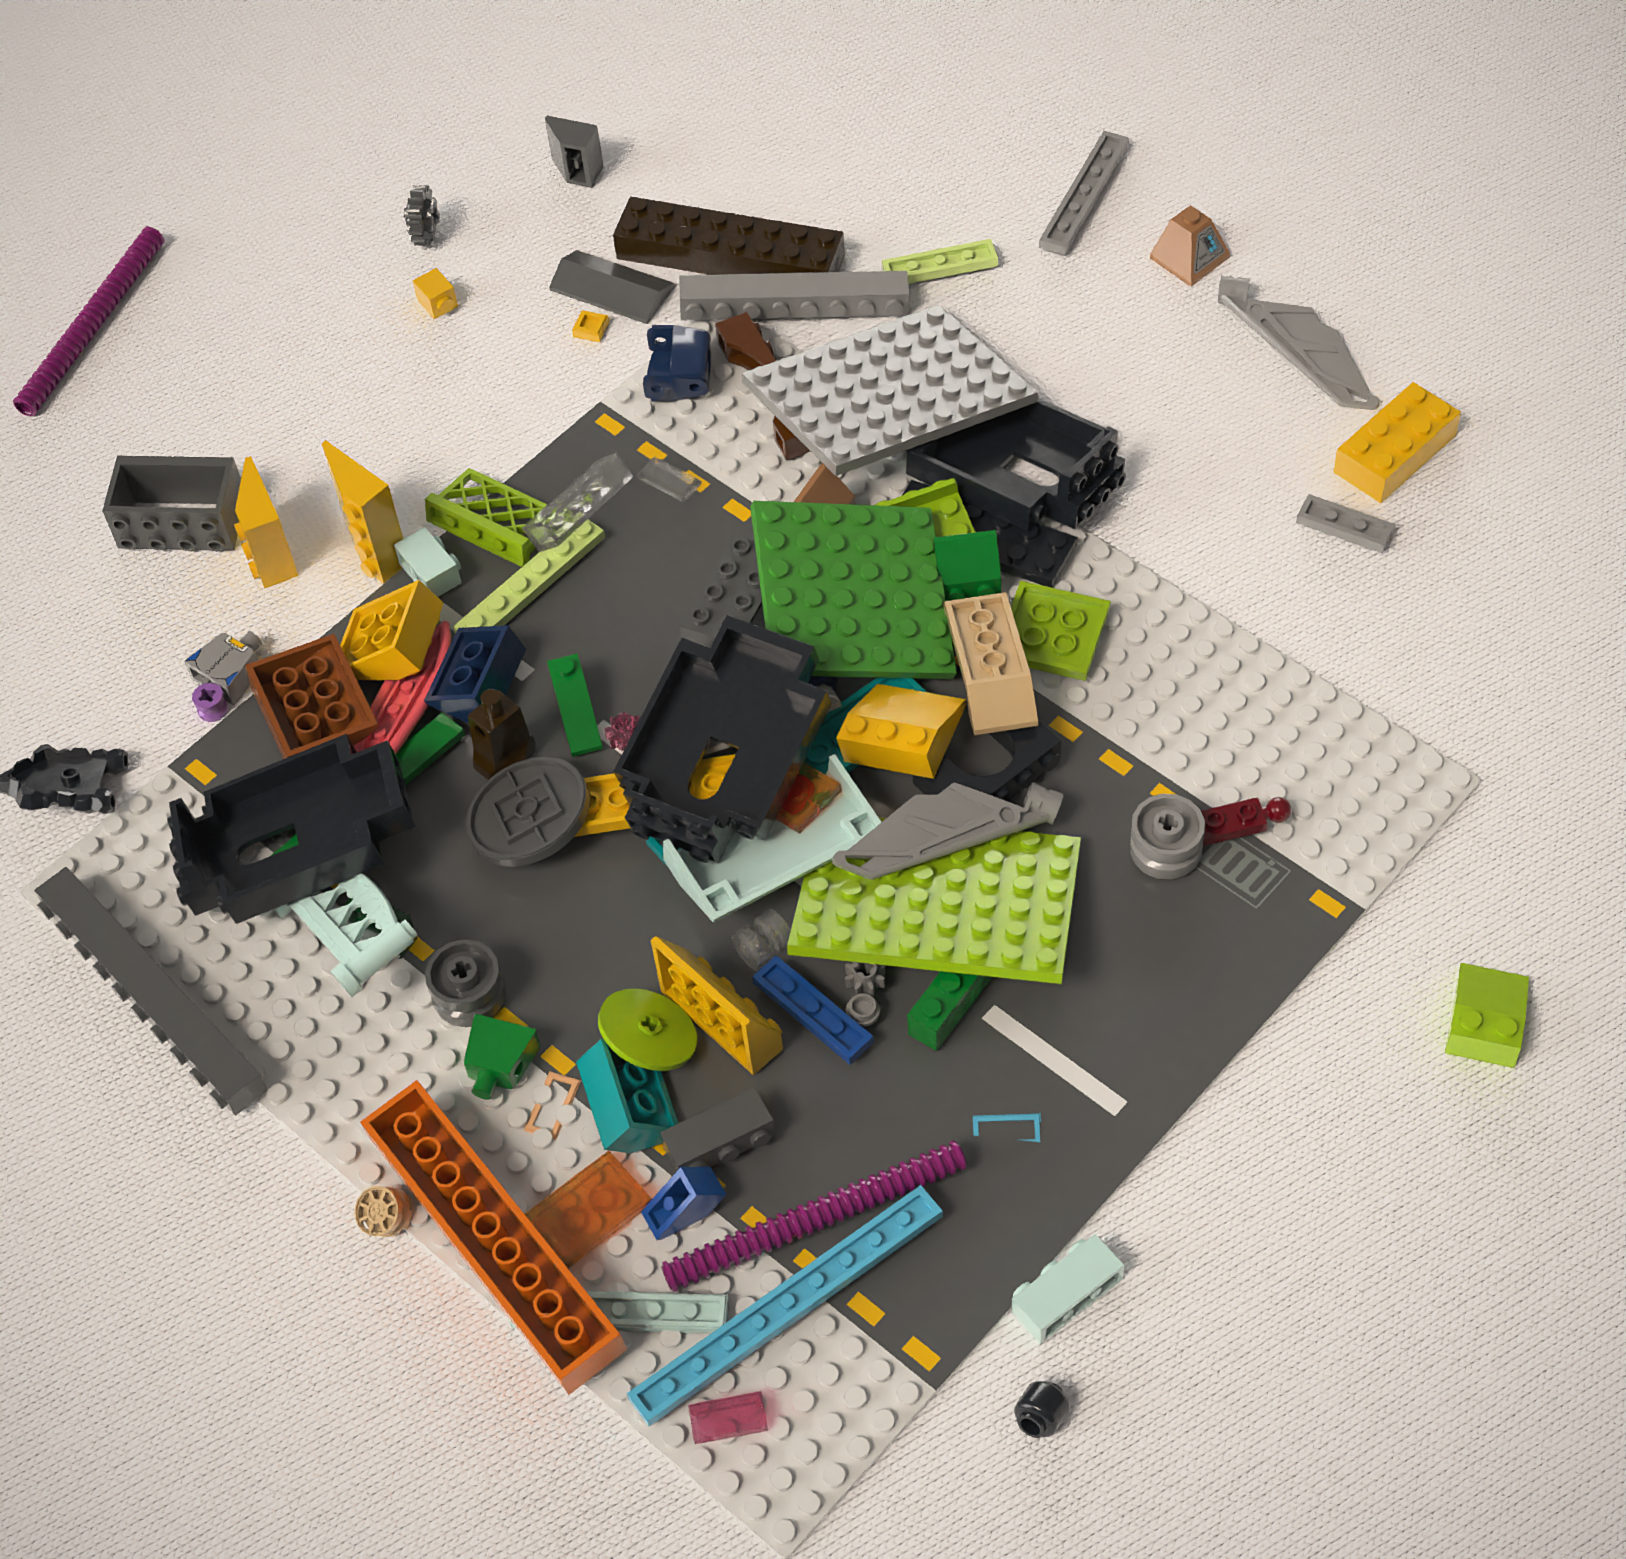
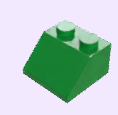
[934,530,1001,601]

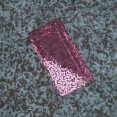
[688,1391,768,1445]

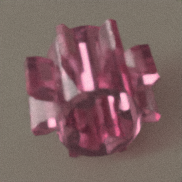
[604,712,640,751]

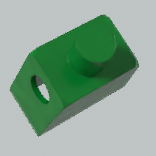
[464,1014,541,1100]

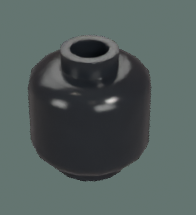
[1014,1381,1069,1438]

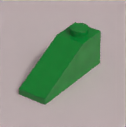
[547,653,603,757]

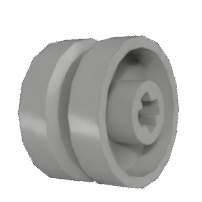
[1130,794,1205,880]

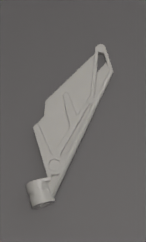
[1217,276,1379,410]
[832,782,1063,880]

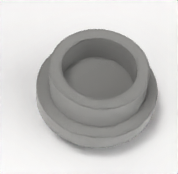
[846,993,880,1027]

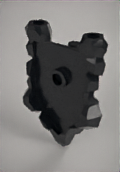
[0,744,129,814]

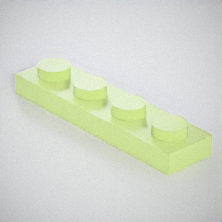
[882,239,998,284]

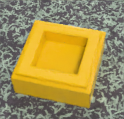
[572,310,609,343]

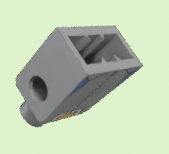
[184,631,262,705]

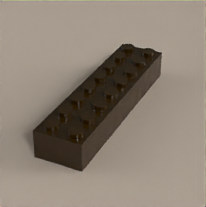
[613,196,845,275]

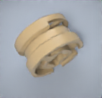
[354,1186,412,1237]

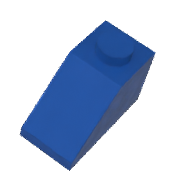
[641,1167,726,1240]

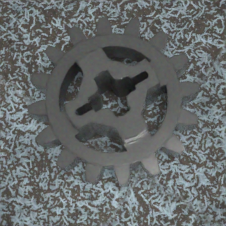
[404,185,440,246]

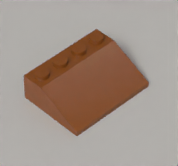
[245,634,379,759]

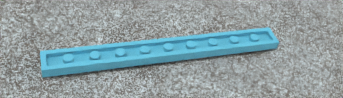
[627,1185,943,1427]

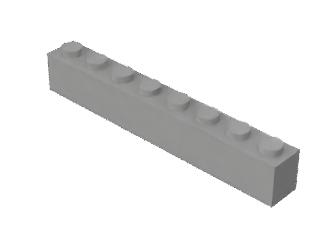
[679,271,909,320]

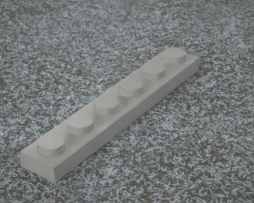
[1039,131,1129,255]

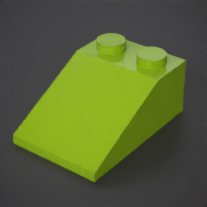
[1445,963,1529,1068]

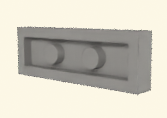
[1296,494,1395,553]

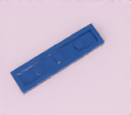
[752,955,874,1065]

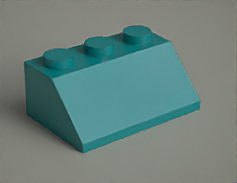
[576,1039,678,1154]

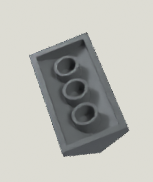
[549,250,674,324]

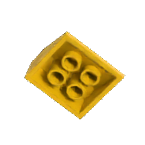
[234,456,299,589]
[340,580,444,680]
[836,684,967,779]

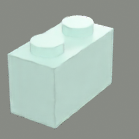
[394,527,462,597]

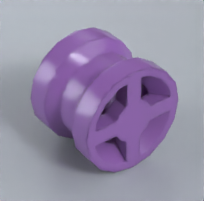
[192,683,228,722]

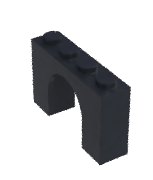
[913,721,1061,802]

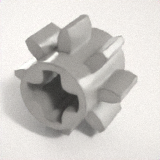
[845,962,885,997]

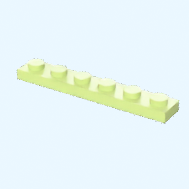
[453,515,605,634]

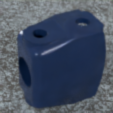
[643,325,712,402]

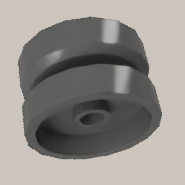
[425,939,506,1027]

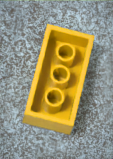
[1333,382,1461,503]

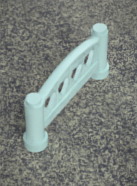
[274,873,418,997]

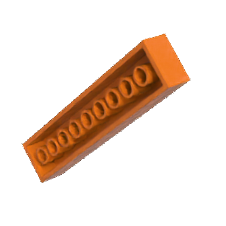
[360,1080,628,1395]

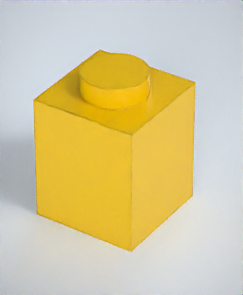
[412,268,458,319]

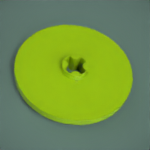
[598,988,697,1071]

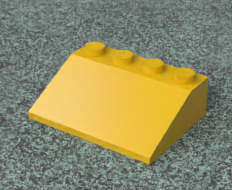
[321,440,404,584]
[651,936,783,1075]

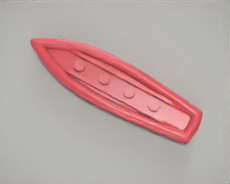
[354,620,451,754]

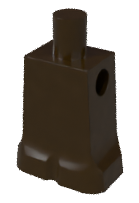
[467,689,536,780]

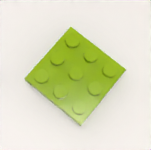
[1011,581,1111,681]

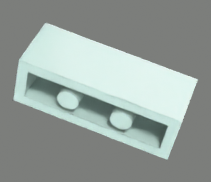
[1012,1234,1124,1344]

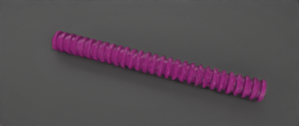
[13,226,165,416]
[661,1140,967,1292]

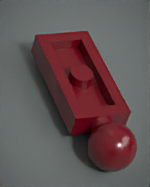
[1201,797,1292,846]

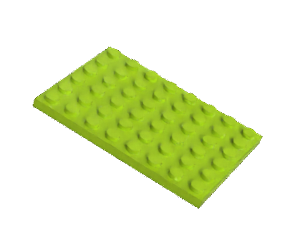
[787,817,1081,984]

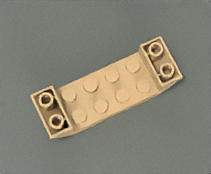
[943,592,1038,735]

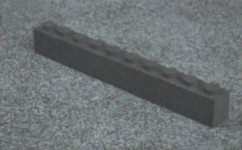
[34,866,268,1116]

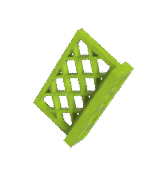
[424,468,565,567]

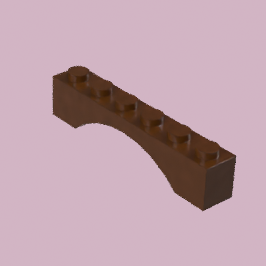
[715,312,811,461]

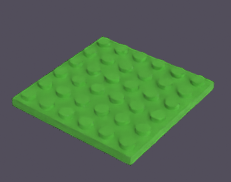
[750,500,957,679]

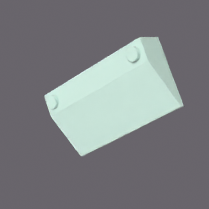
[663,754,881,923]

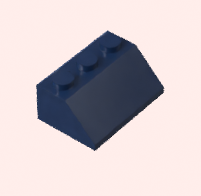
[424,625,526,723]

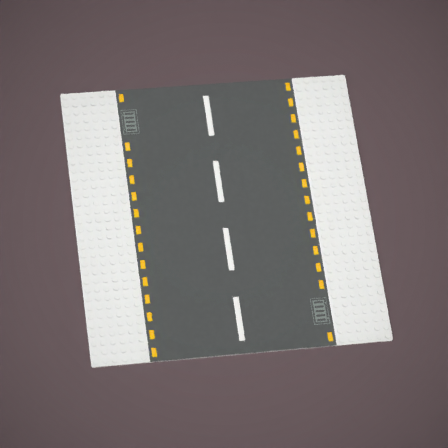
[21,319,1480,1559]

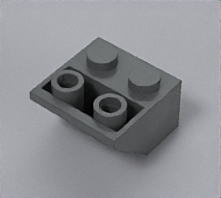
[545,115,604,188]

